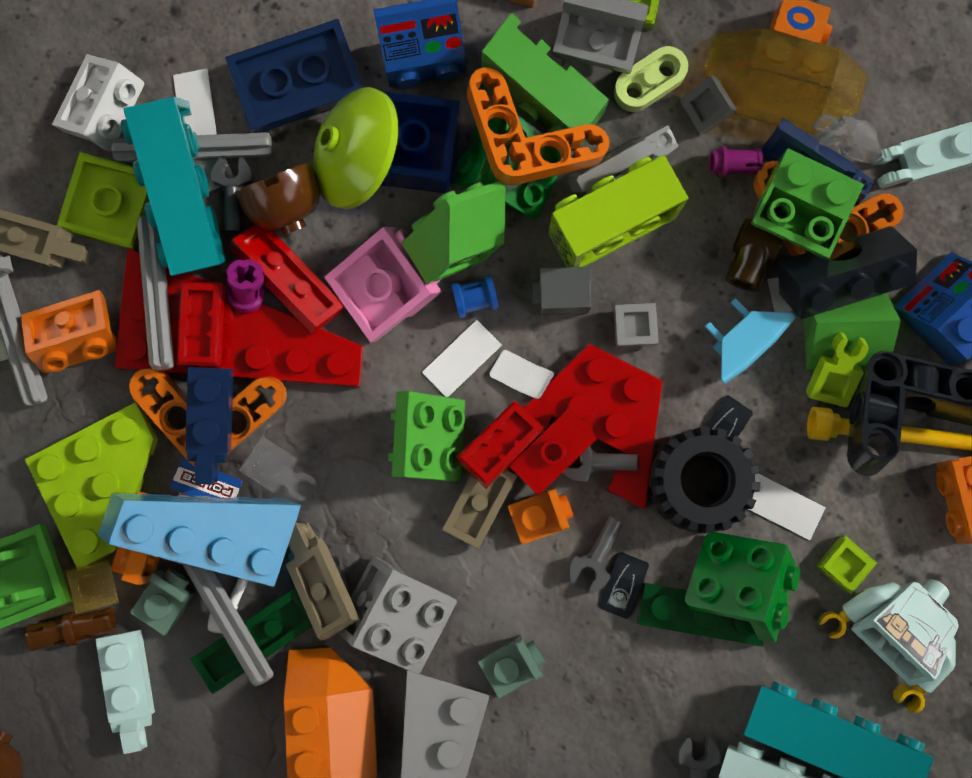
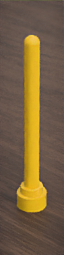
[807,407,972,451]

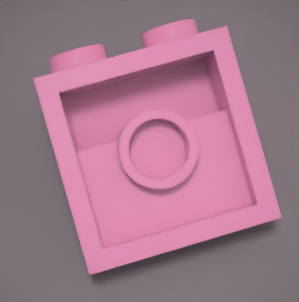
[324,227,442,343]

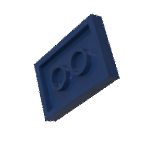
[225,19,363,133]

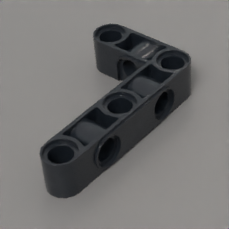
[847,351,972,476]

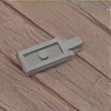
[567,125,678,194]

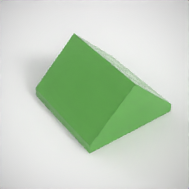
[803,293,901,371]

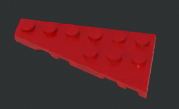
[114,248,364,388]

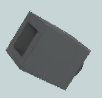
[531,267,591,316]

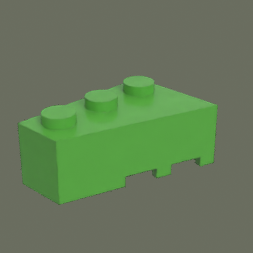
[482,13,609,143]

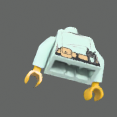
[818,579,959,713]

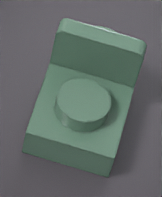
[130,568,196,636]
[478,635,545,699]

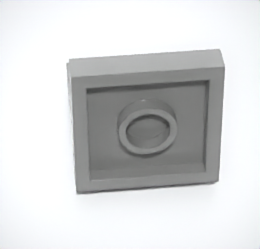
[552,0,649,74]

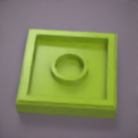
[57,152,150,251]

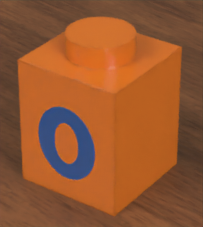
[764,0,833,60]

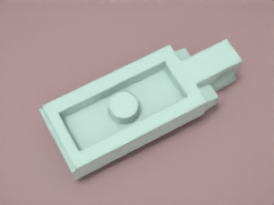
[96,630,155,754]

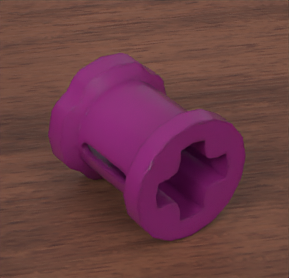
[227,259,264,313]

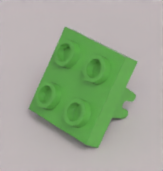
[388,391,465,482]
[0,524,73,630]

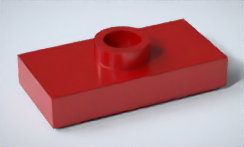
[176,282,226,367]
[456,401,545,489]
[509,408,598,496]

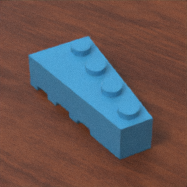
[98,493,301,587]

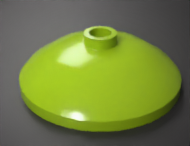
[313,87,398,210]

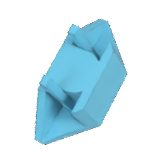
[705,298,795,384]

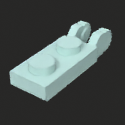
[869,122,972,189]

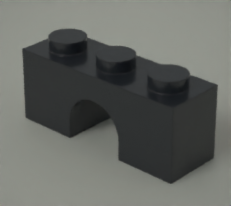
[778,226,917,319]

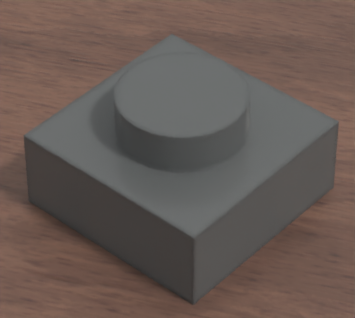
[680,76,737,134]

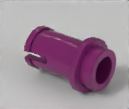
[709,146,763,178]

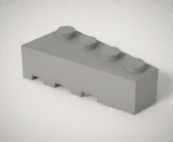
[401,670,490,778]

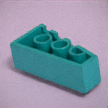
[121,96,226,276]
[744,681,934,778]

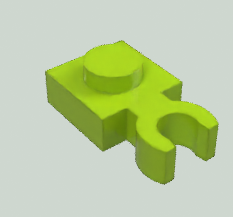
[806,332,869,408]

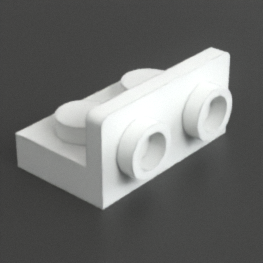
[52,54,144,152]

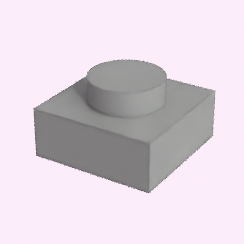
[613,303,659,348]

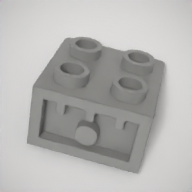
[338,556,457,674]

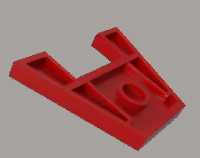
[524,344,663,509]

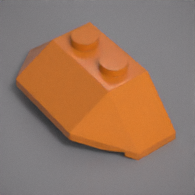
[284,647,378,778]

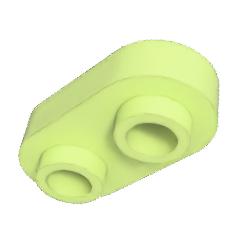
[614,46,688,112]

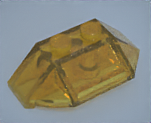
[704,28,868,135]

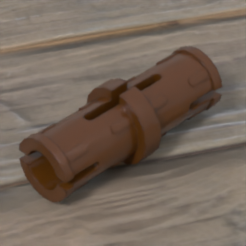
[25,607,118,651]

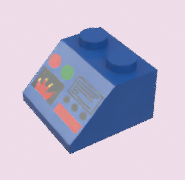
[373,0,466,89]
[894,252,972,365]

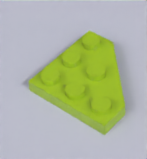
[25,402,158,570]

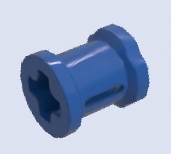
[451,274,499,318]

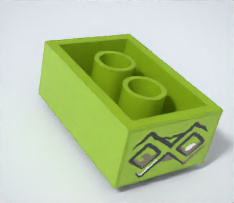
[548,155,689,267]

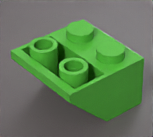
[751,148,864,260]
[402,181,506,285]

